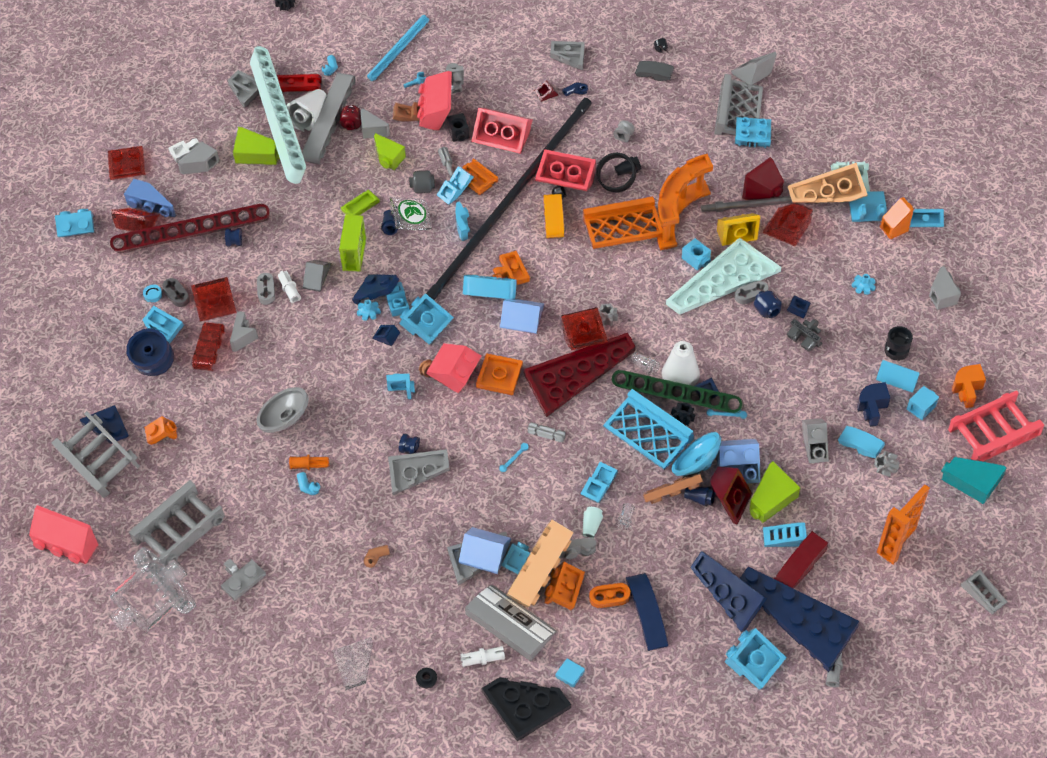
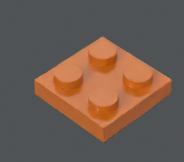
[476,353,523,395]

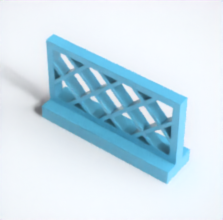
[603,389,694,470]

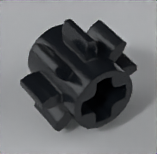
[275,0,295,11]
[671,402,696,426]

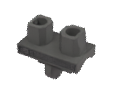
[787,319,822,352]

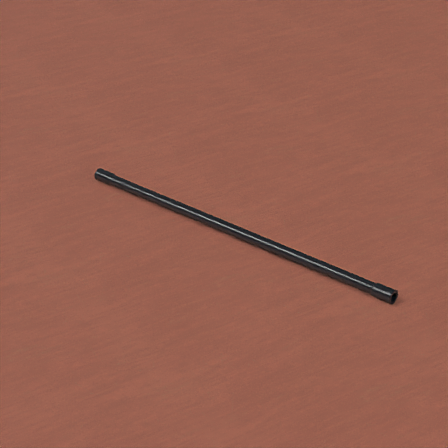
[426,98,592,300]

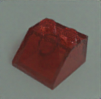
[763,203,813,246]

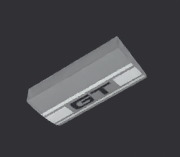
[465,585,557,661]

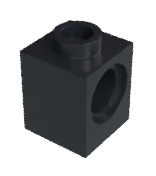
[447,113,469,142]

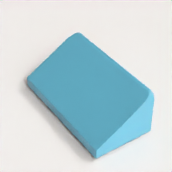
[910,209,944,227]
[876,360,920,392]

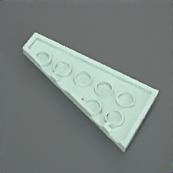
[666,238,781,315]

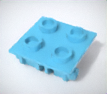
[735,117,771,148]

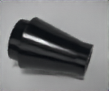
[614,156,641,176]

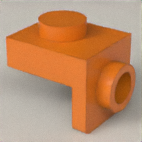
[144,416,177,445]

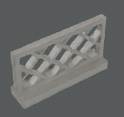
[714,74,763,135]

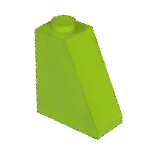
[233,127,280,165]
[749,461,800,523]

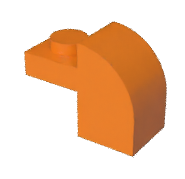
[952,364,986,408]

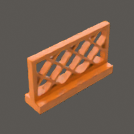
[583,196,663,249]
[877,484,930,565]

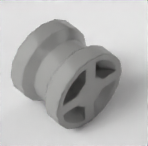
[613,120,635,142]

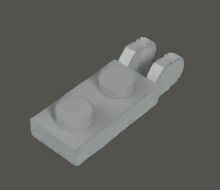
[559,537,597,559]

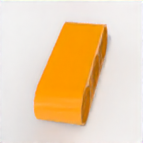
[543,194,564,238]

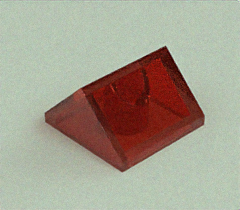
[111,207,160,232]
[191,277,237,322]
[561,307,608,350]

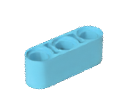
[463,275,517,299]

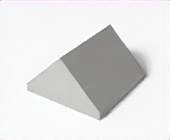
[731,51,777,86]

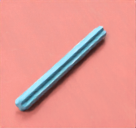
[367,15,429,81]

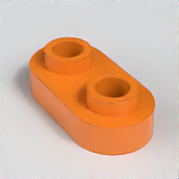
[589,583,631,608]

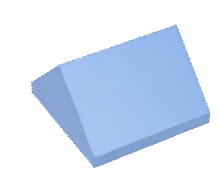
[500,299,544,334]
[459,527,511,574]

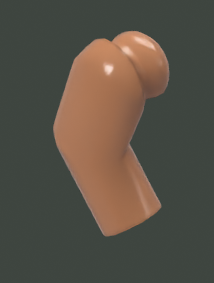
[364,545,390,568]

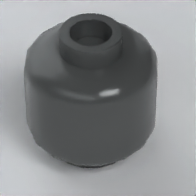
[409,170,435,193]

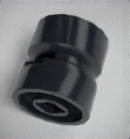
[884,326,913,361]

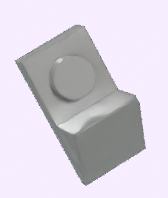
[230,311,258,352]

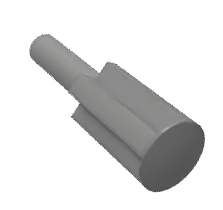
[438,147,454,177]

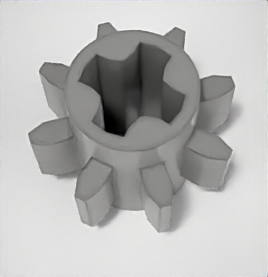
[595,303,618,327]
[874,451,900,477]

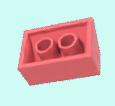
[417,71,452,130]
[471,108,533,154]
[535,150,596,191]
[29,505,99,564]

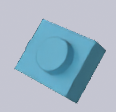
[386,373,415,399]

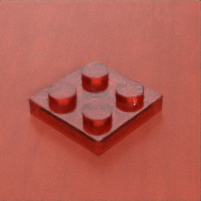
[108,146,146,180]

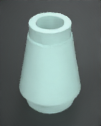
[582,507,603,538]

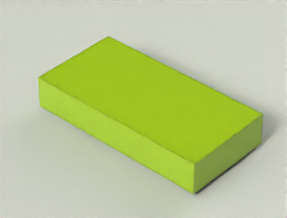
[341,189,380,215]

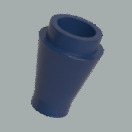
[381,210,399,235]
[684,487,715,507]

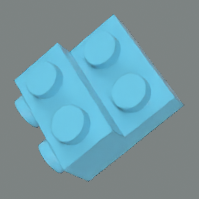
[399,293,454,345]
[724,628,787,689]

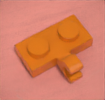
[492,251,530,285]

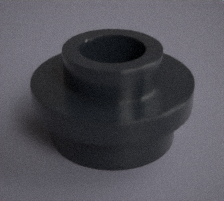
[416,668,437,689]

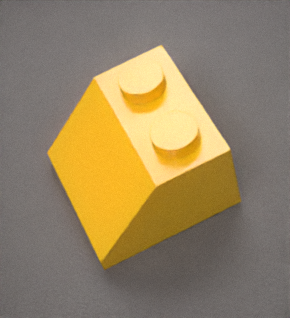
[717,213,760,246]

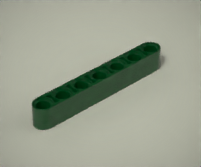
[612,370,744,413]

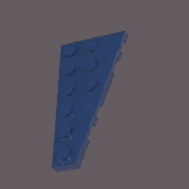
[740,566,859,673]

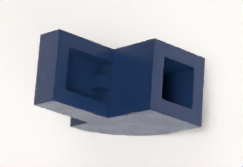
[857,382,890,427]

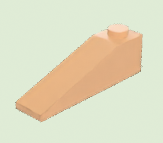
[788,163,868,203]

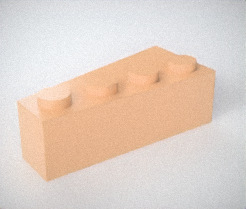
[506,520,574,608]

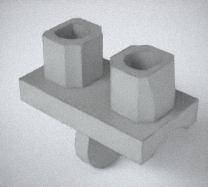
[446,63,464,93]

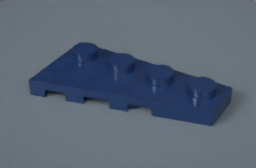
[690,551,767,632]

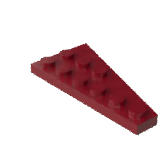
[523,332,636,417]

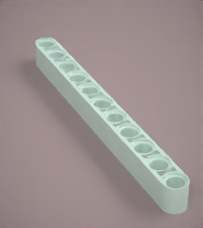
[250,46,306,184]

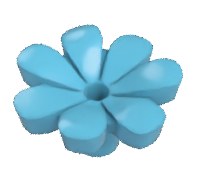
[852,274,876,295]
[357,300,381,321]

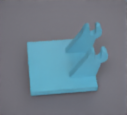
[849,191,887,222]

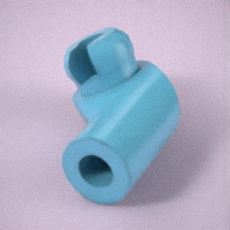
[297,472,320,495]

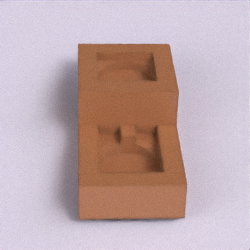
[393,102,420,121]

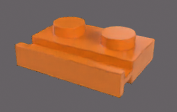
[462,158,498,195]

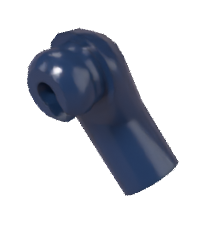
[562,82,588,97]

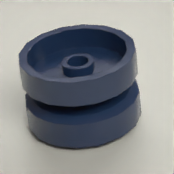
[126,328,174,376]

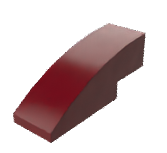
[774,531,828,589]

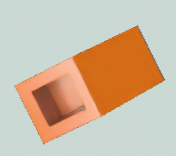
[880,197,914,239]

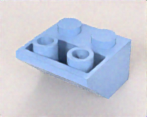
[717,439,761,483]

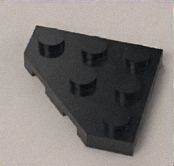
[482,677,571,742]

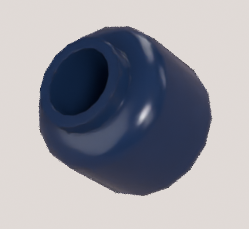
[754,291,782,318]

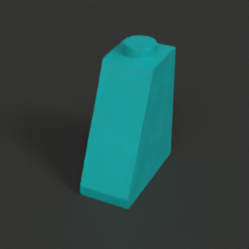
[941,457,1007,504]

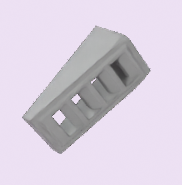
[960,569,1007,614]

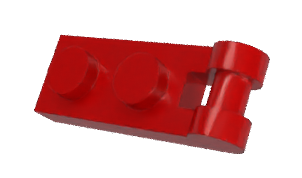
[277,74,322,92]

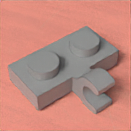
[221,559,266,601]

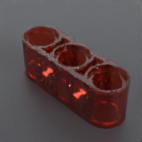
[192,322,225,371]

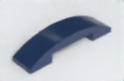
[626,573,668,651]

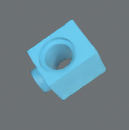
[682,238,711,271]
[907,386,939,420]

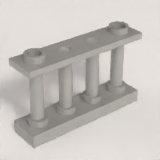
[52,411,140,498]
[129,480,225,569]

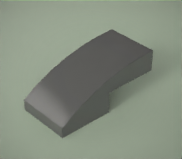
[635,61,674,81]

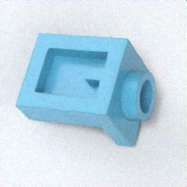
[501,541,531,574]

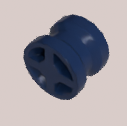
[225,228,242,247]
[398,433,420,454]

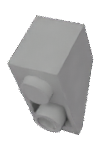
[178,141,219,174]
[929,266,961,310]
[802,418,829,463]

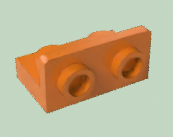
[544,562,585,610]

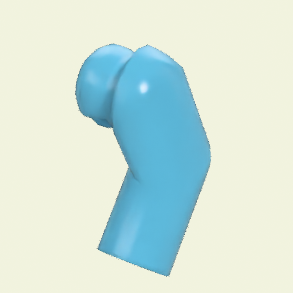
[321,55,338,76]

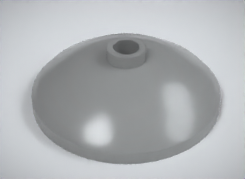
[257,387,309,433]

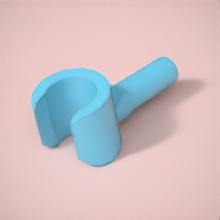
[403,72,426,88]

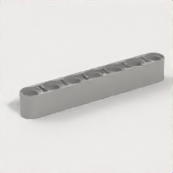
[302,73,356,164]

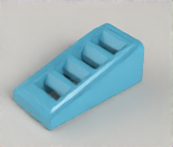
[763,523,807,547]

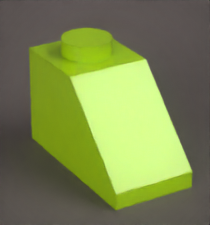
[374,133,406,170]

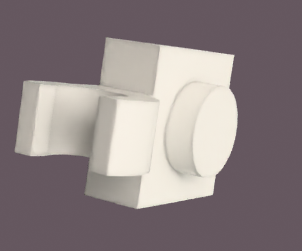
[168,138,199,163]

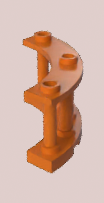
[656,154,713,251]

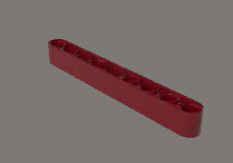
[110,203,270,253]

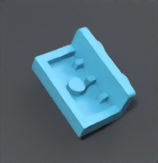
[55,209,95,237]

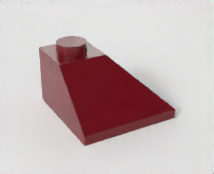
[742,157,784,200]
[710,466,753,525]

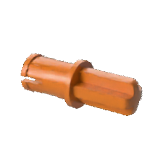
[289,455,329,470]

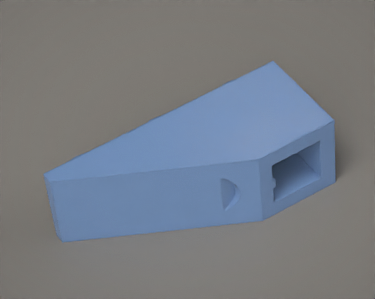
[124,179,176,218]

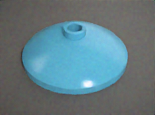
[671,432,721,476]

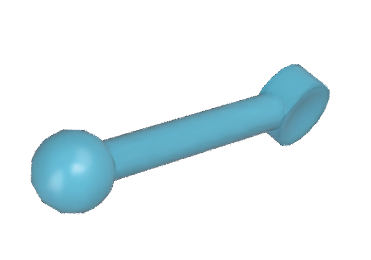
[706,409,747,419]
[499,443,529,472]

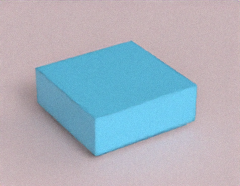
[555,658,585,688]

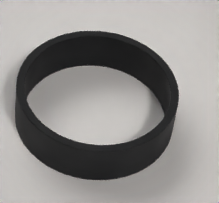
[596,152,636,193]

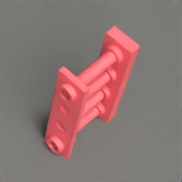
[948,390,1044,462]

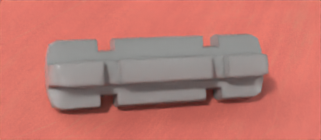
[528,422,566,442]

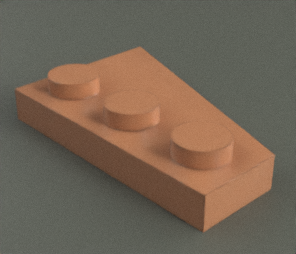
[643,472,703,504]

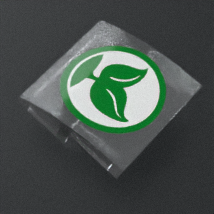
[390,197,432,230]

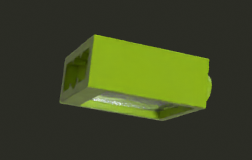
[339,215,366,272]

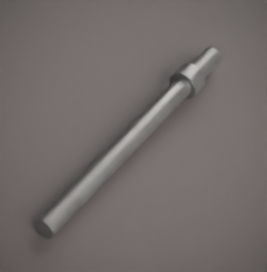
[701,196,793,212]

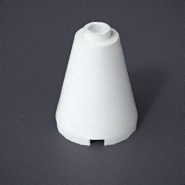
[287,89,327,132]
[662,341,700,390]

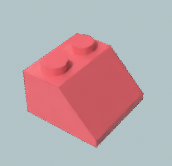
[426,343,482,393]

